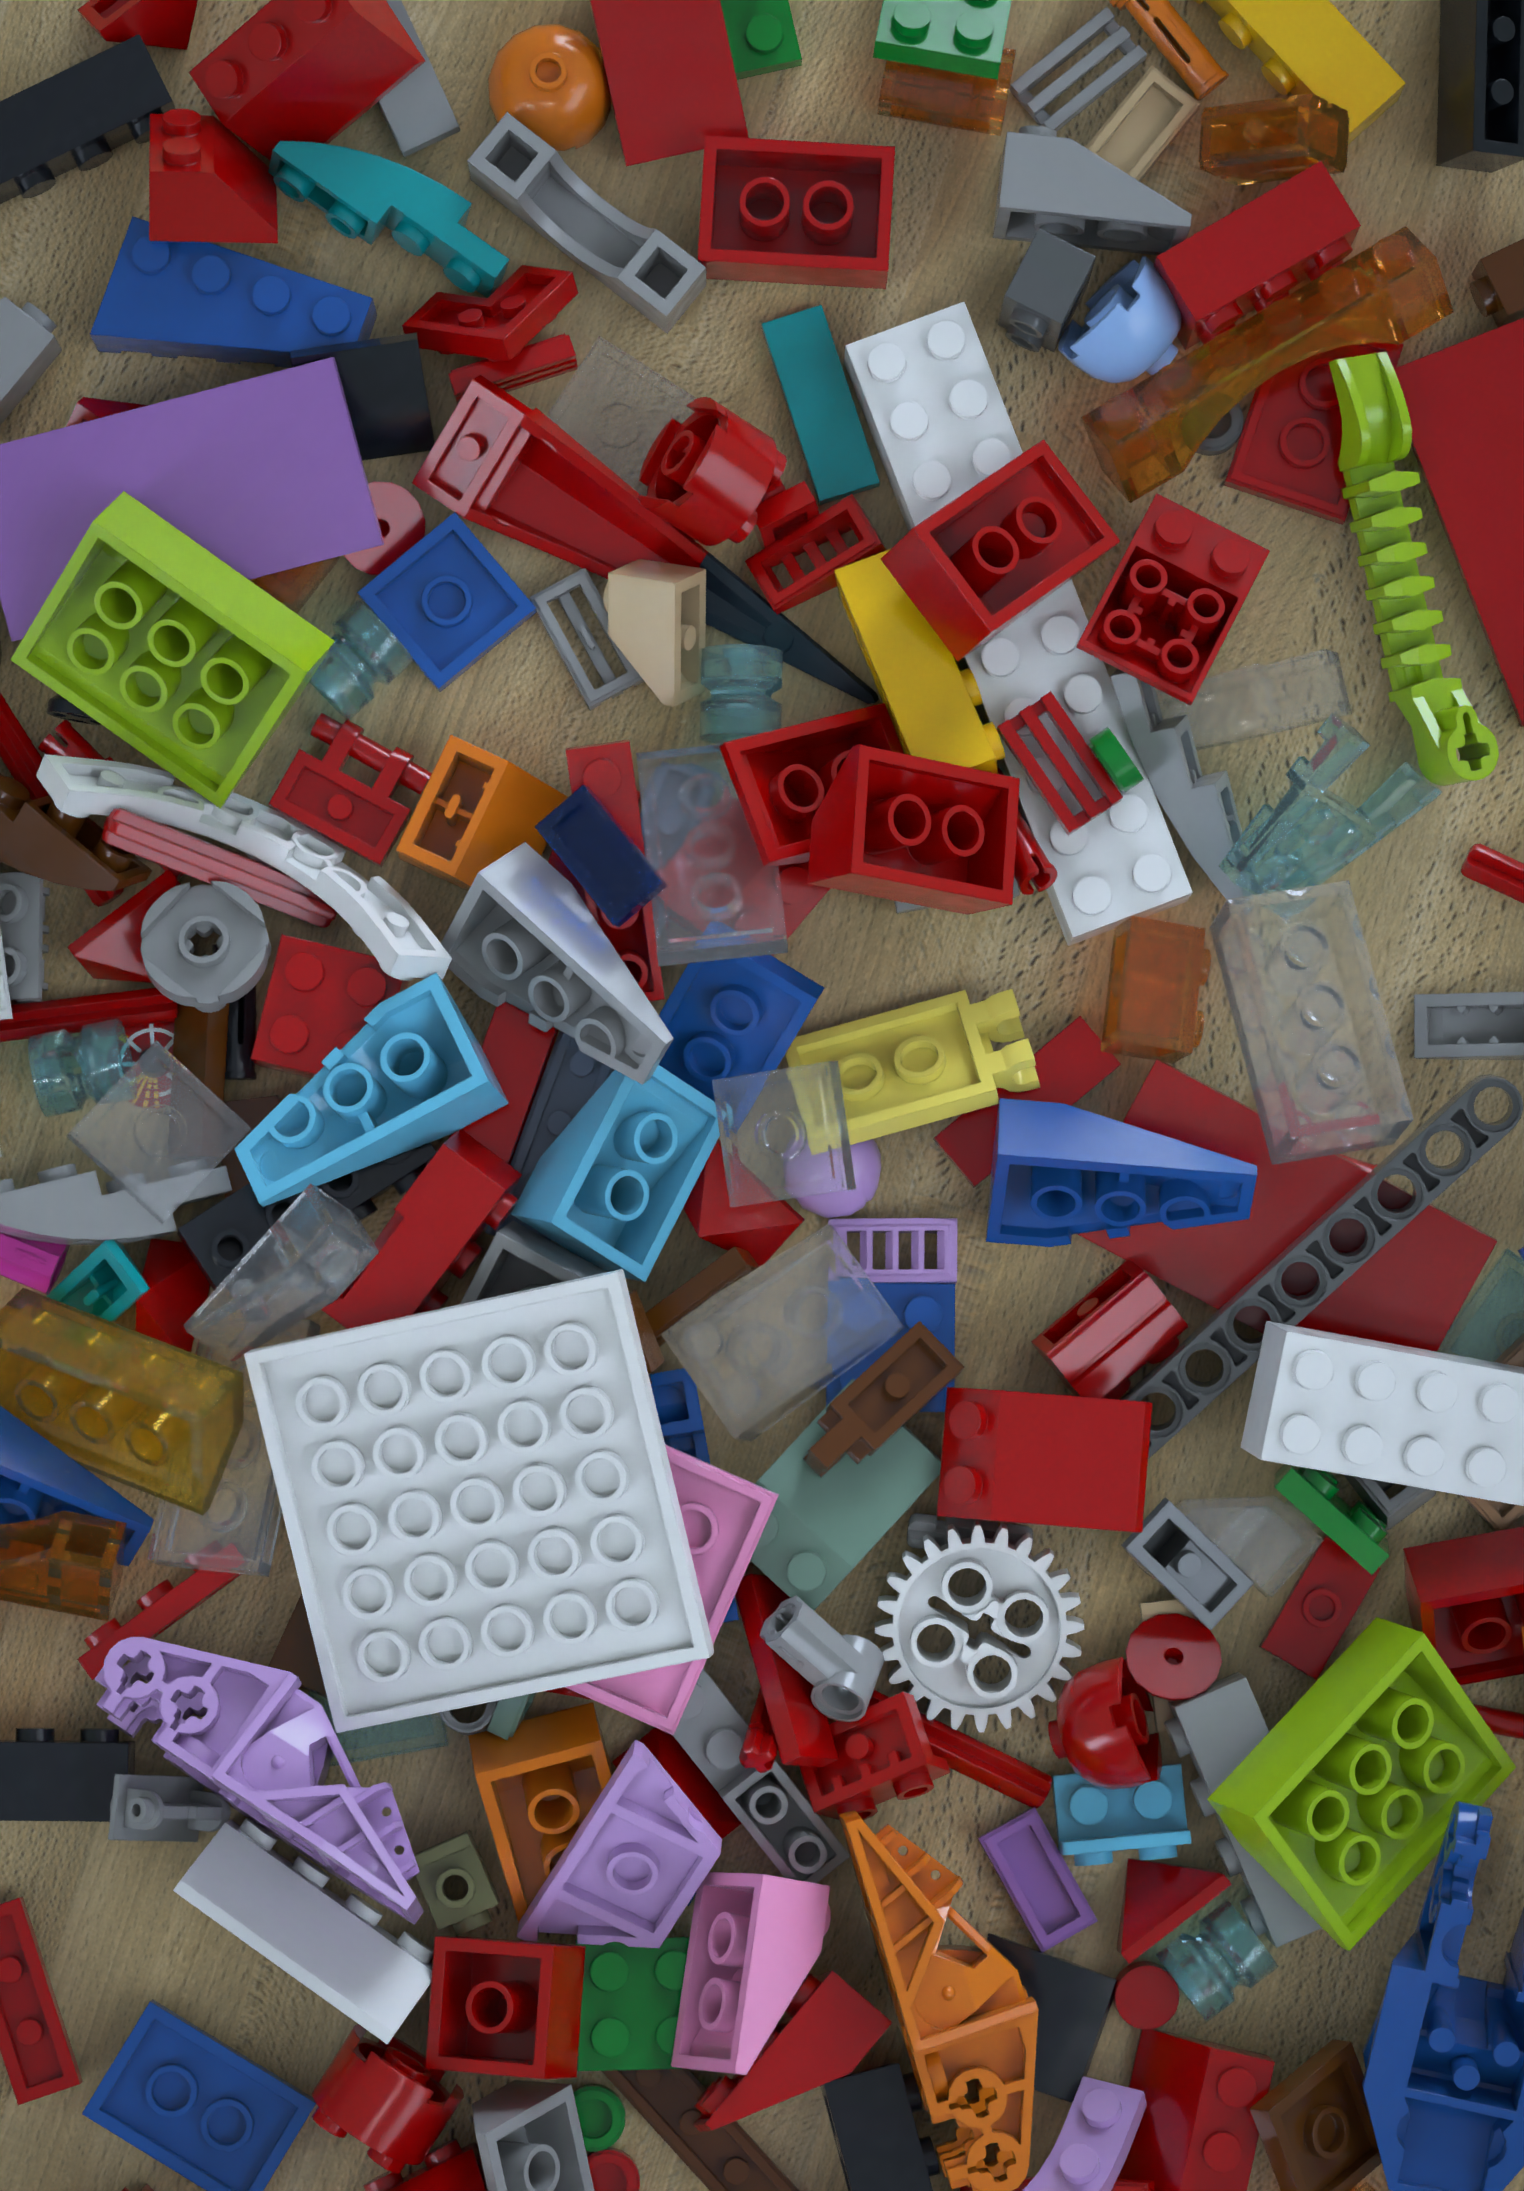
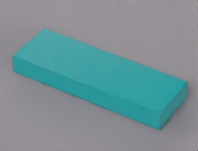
[761,305,880,506]

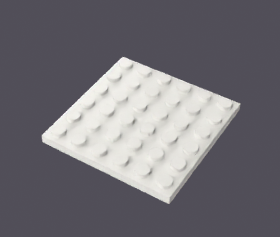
[244,1269,714,1733]

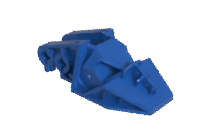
[1362,1801,1524,2191]

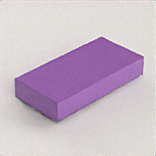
[977,1807,1098,1953]

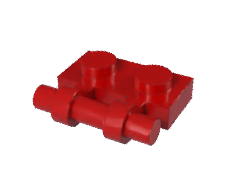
[269,713,432,868]

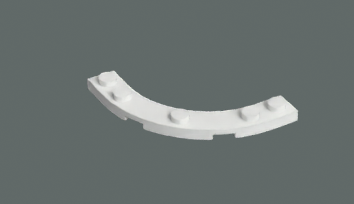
[36,754,452,981]

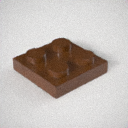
[1250,2039,1382,2191]

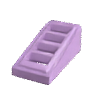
[828,1218,957,1284]

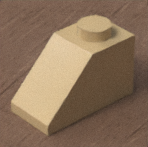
[603,559,706,707]

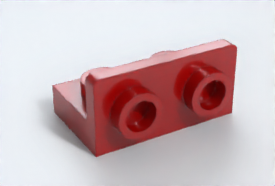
[799,1692,950,1822]

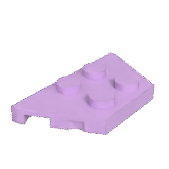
[517,1740,722,1948]

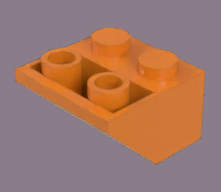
[396,735,569,891]

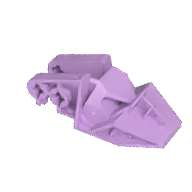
[95,1637,424,1925]

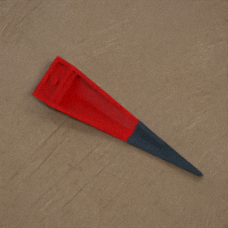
[412,375,879,704]

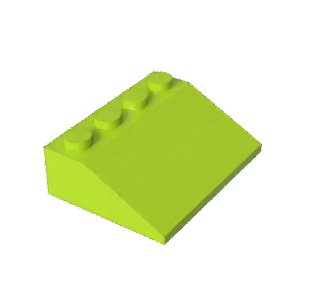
[10,491,335,808]
[1207,1617,1516,1951]

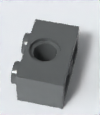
[998,228,1096,352]

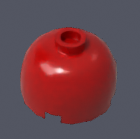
[1048,1657,1162,1790]

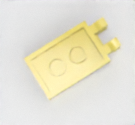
[785,989,1040,1155]

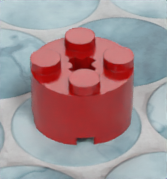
[638,397,787,546]
[312,2024,464,2174]

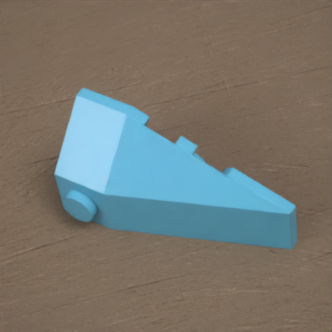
[234,973,509,1207]

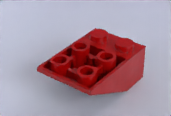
[1076,493,1270,706]
[693,1970,893,2132]

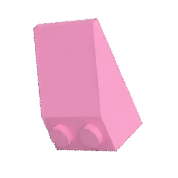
[671,1872,831,2075]

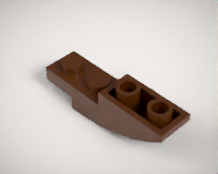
[0,773,152,891]

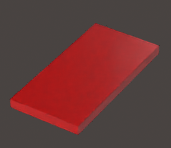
[1394,318,1524,727]
[1078,1058,1497,1352]

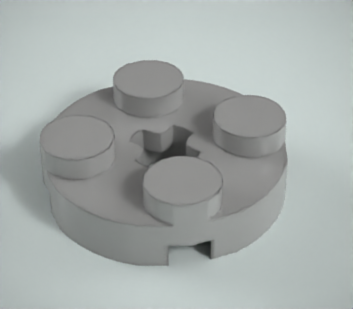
[140,881,272,1013]

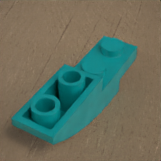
[268,141,510,298]

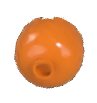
[488,24,612,151]

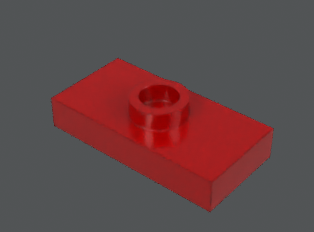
[1259,1536,1381,1680]

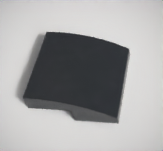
[291,333,435,461]
[987,1933,1118,2103]

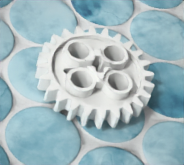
[875,1520,1084,1732]

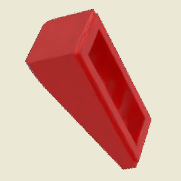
[745,494,887,614]

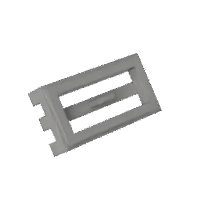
[1010,7,1147,131]
[529,568,645,711]

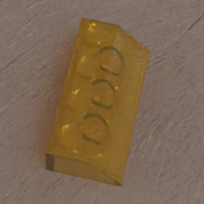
[0,1288,244,1515]

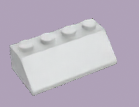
[173,1818,434,2044]

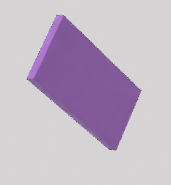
[0,357,384,642]

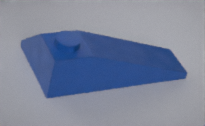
[986,1098,1257,1247]
[0,1406,154,1566]

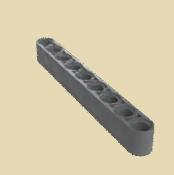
[1120,1074,1523,1459]

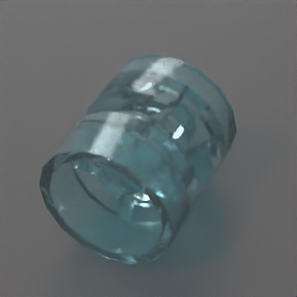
[309,600,414,721]
[700,644,783,744]
[28,1019,137,1117]
[1155,1899,1279,2022]

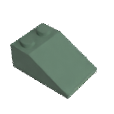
[750,1378,941,1610]

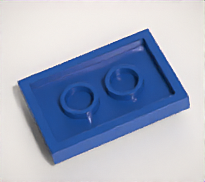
[659,921,824,1139]
[82,1999,316,2191]

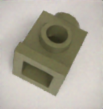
[414,1830,500,1936]

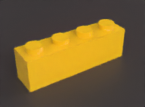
[1193,0,1406,149]
[834,549,1005,774]

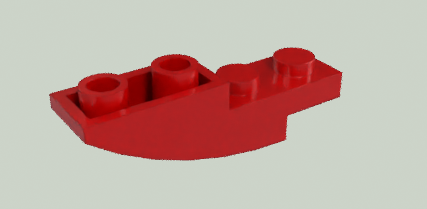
[566,740,665,1001]

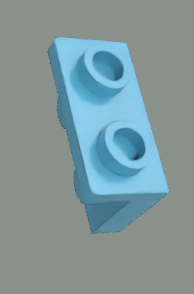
[1051,1763,1192,1866]

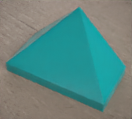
[41,1240,150,1352]

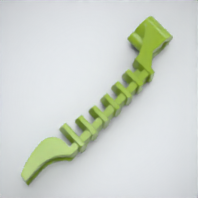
[1329,351,1499,786]

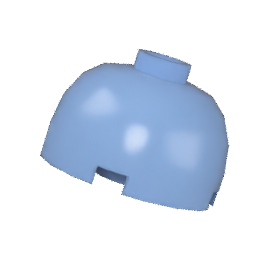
[1058,256,1181,383]

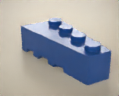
[90,216,377,368]

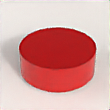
[1113,1961,1179,2030]
[587,2147,640,2191]

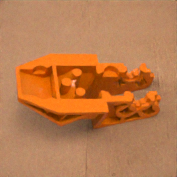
[839,1810,1039,2191]

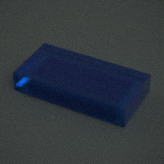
[535,785,668,927]

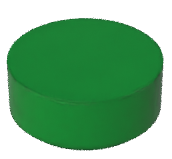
[1088,727,1144,793]
[573,2084,626,2152]

